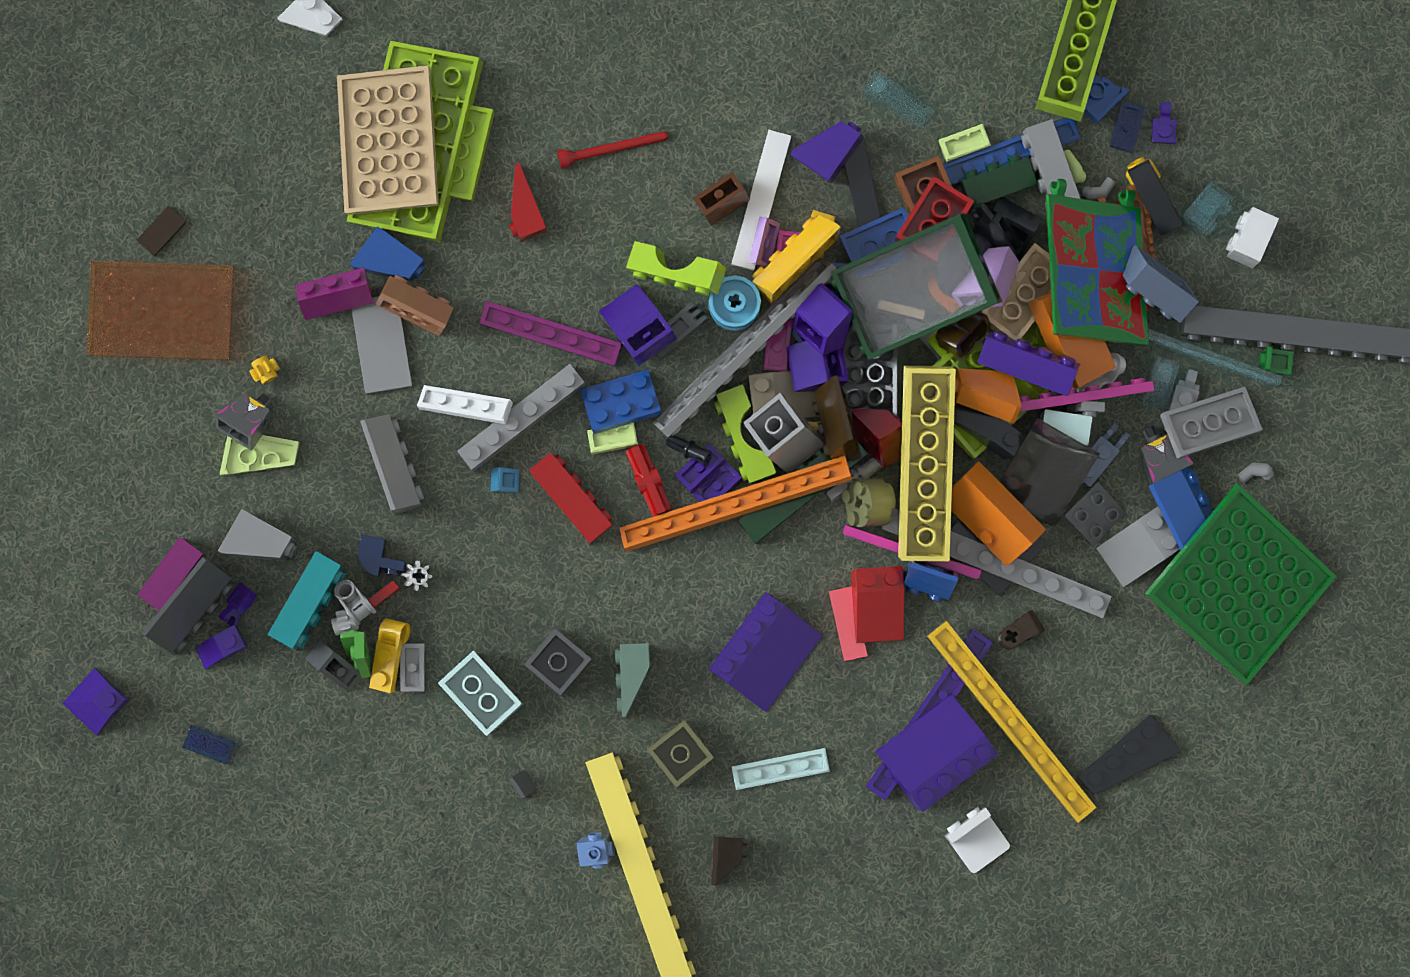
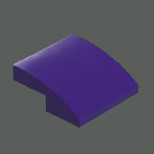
[675,443,743,502]

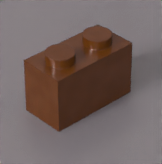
[693,172,750,226]

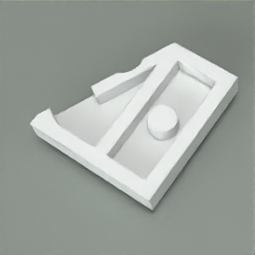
[277,0,343,37]

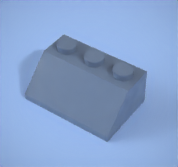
[1123,245,1199,322]

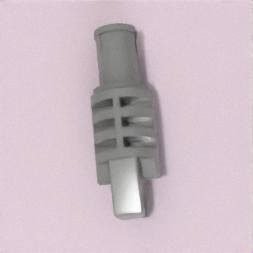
[826,458,882,503]

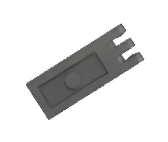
[656,301,709,360]

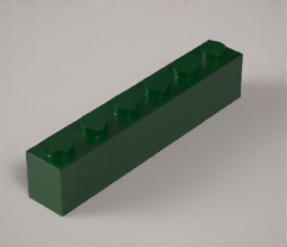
[738,443,867,544]

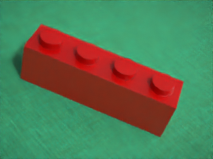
[529,452,612,545]

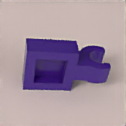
[1151,102,1177,144]
[219,582,258,626]

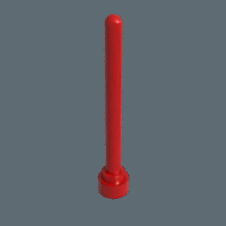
[557,131,669,169]

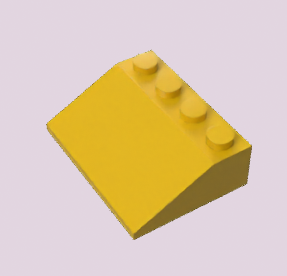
[752,215,841,305]

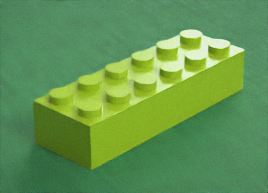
[1035,0,1117,122]

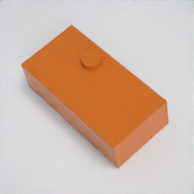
[1028,290,1116,388]
[951,461,1046,567]

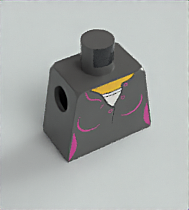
[215,394,272,451]
[1139,425,1194,485]

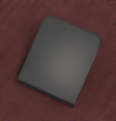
[509,770,537,799]

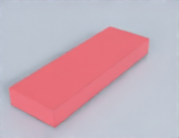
[829,586,868,661]

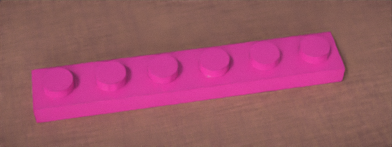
[1019,378,1154,412]

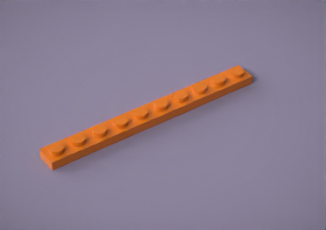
[619,456,852,552]

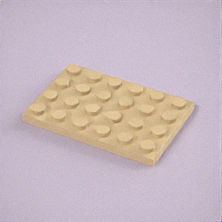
[337,65,439,215]

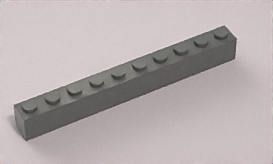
[1181,306,1410,364]

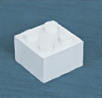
[1226,207,1279,269]

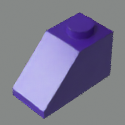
[195,625,248,669]

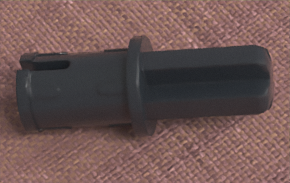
[666,435,712,465]

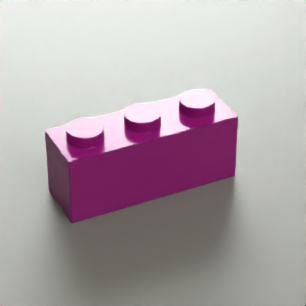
[296,267,374,320]
[137,537,206,611]

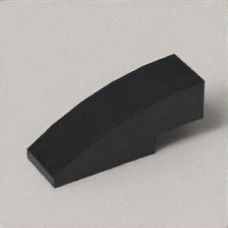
[1127,159,1183,236]

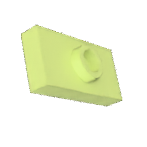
[938,124,991,162]
[587,423,638,455]

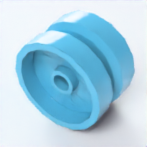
[709,275,761,331]

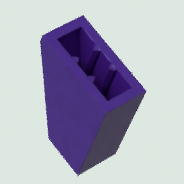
[790,121,864,184]

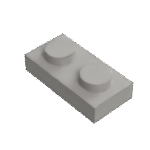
[1067,401,1105,417]
[400,643,425,692]

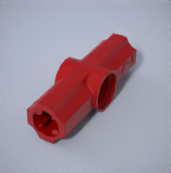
[625,444,671,517]

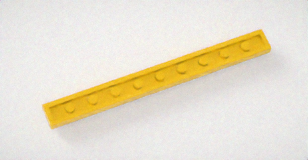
[927,621,1097,823]

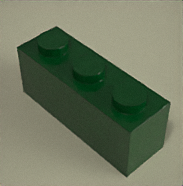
[958,153,1037,206]

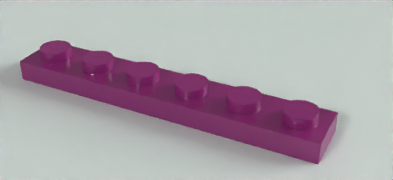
[479,301,622,367]

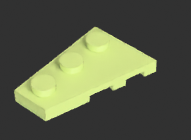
[220,435,300,476]

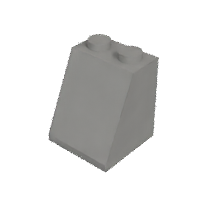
[743,393,825,473]
[218,509,298,561]

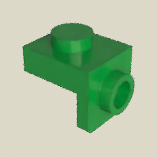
[1259,346,1294,376]

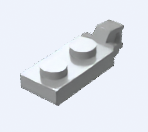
[1164,369,1200,431]

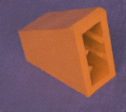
[955,368,1022,423]

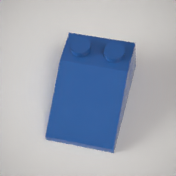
[904,561,959,602]

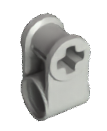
[334,580,377,627]

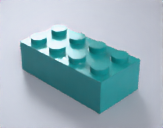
[267,551,346,651]

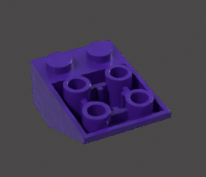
[599,284,677,366]

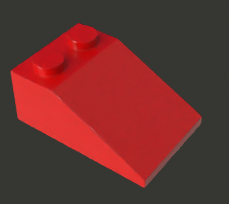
[850,566,904,643]

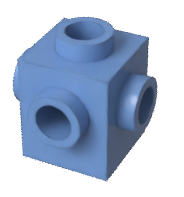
[576,832,615,869]

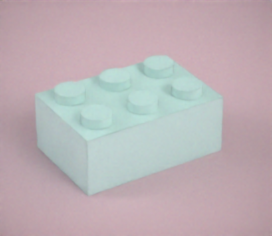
[438,651,523,737]

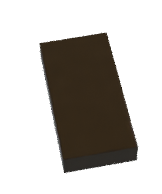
[137,206,187,257]

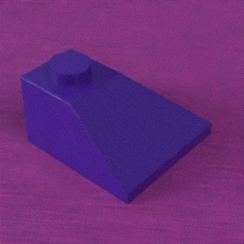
[62,668,129,735]

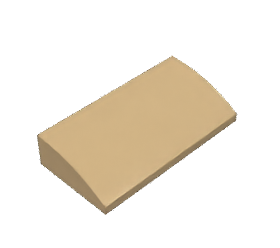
[982,243,1051,341]

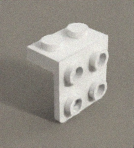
[945,807,1010,873]

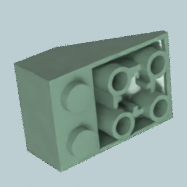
[615,643,650,718]

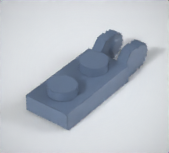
[1071,423,1130,488]

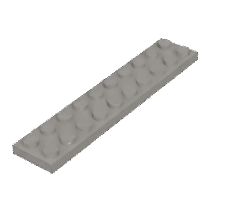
[653,258,837,437]

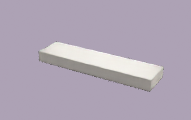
[417,385,513,424]

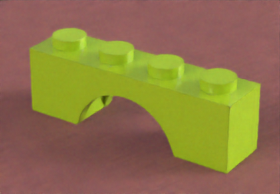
[626,241,727,296]
[714,384,777,485]

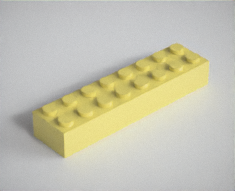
[898,366,956,561]

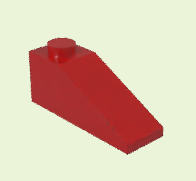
[509,163,547,242]

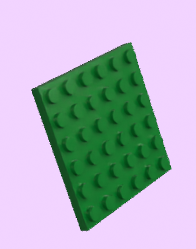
[1145,484,1337,685]

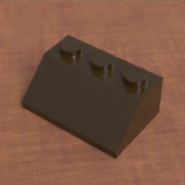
[812,375,862,461]

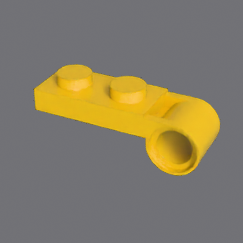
[369,618,410,693]

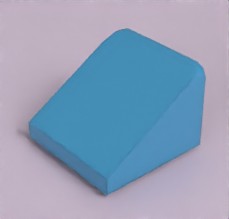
[490,467,520,493]

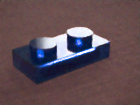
[1109,101,1145,153]
[182,725,236,765]

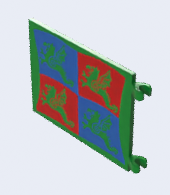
[1046,178,1149,346]

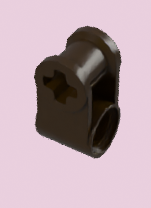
[998,610,1045,649]

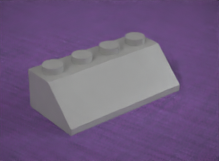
[360,414,424,515]

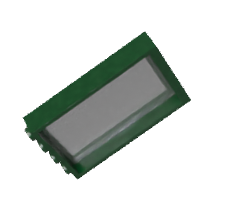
[831,213,1003,360]

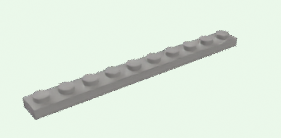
[882,509,1112,618]

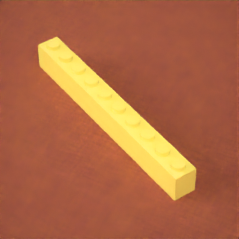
[585,753,696,977]

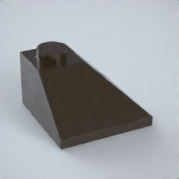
[711,836,747,886]

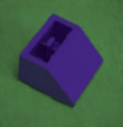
[792,283,853,356]
[786,341,849,392]

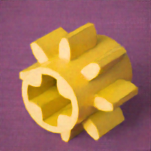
[249,355,280,385]

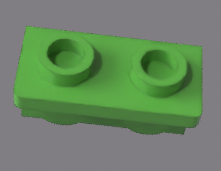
[340,630,371,678]

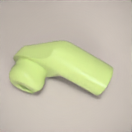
[1064,150,1086,184]

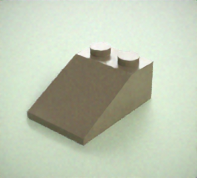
[748,371,820,419]

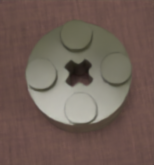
[842,478,896,527]

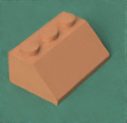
[375,275,454,336]

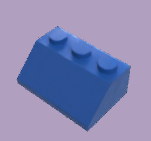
[1149,467,1213,550]

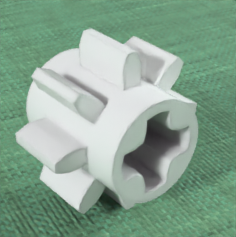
[401,561,432,591]
[331,609,359,636]

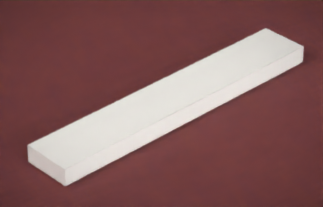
[731,130,791,271]

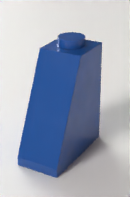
[350,226,425,281]

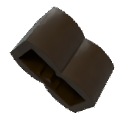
[935,304,991,358]

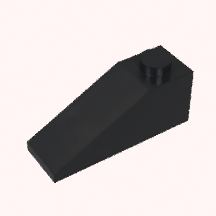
[954,403,1026,459]

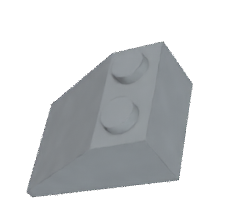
[1096,506,1180,587]

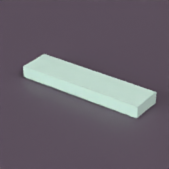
[732,748,830,790]

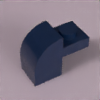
[358,535,406,578]

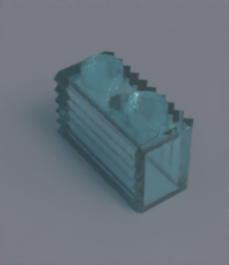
[1180,181,1233,237]

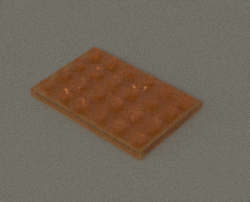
[86,261,234,360]

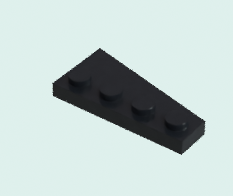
[1077,715,1181,795]

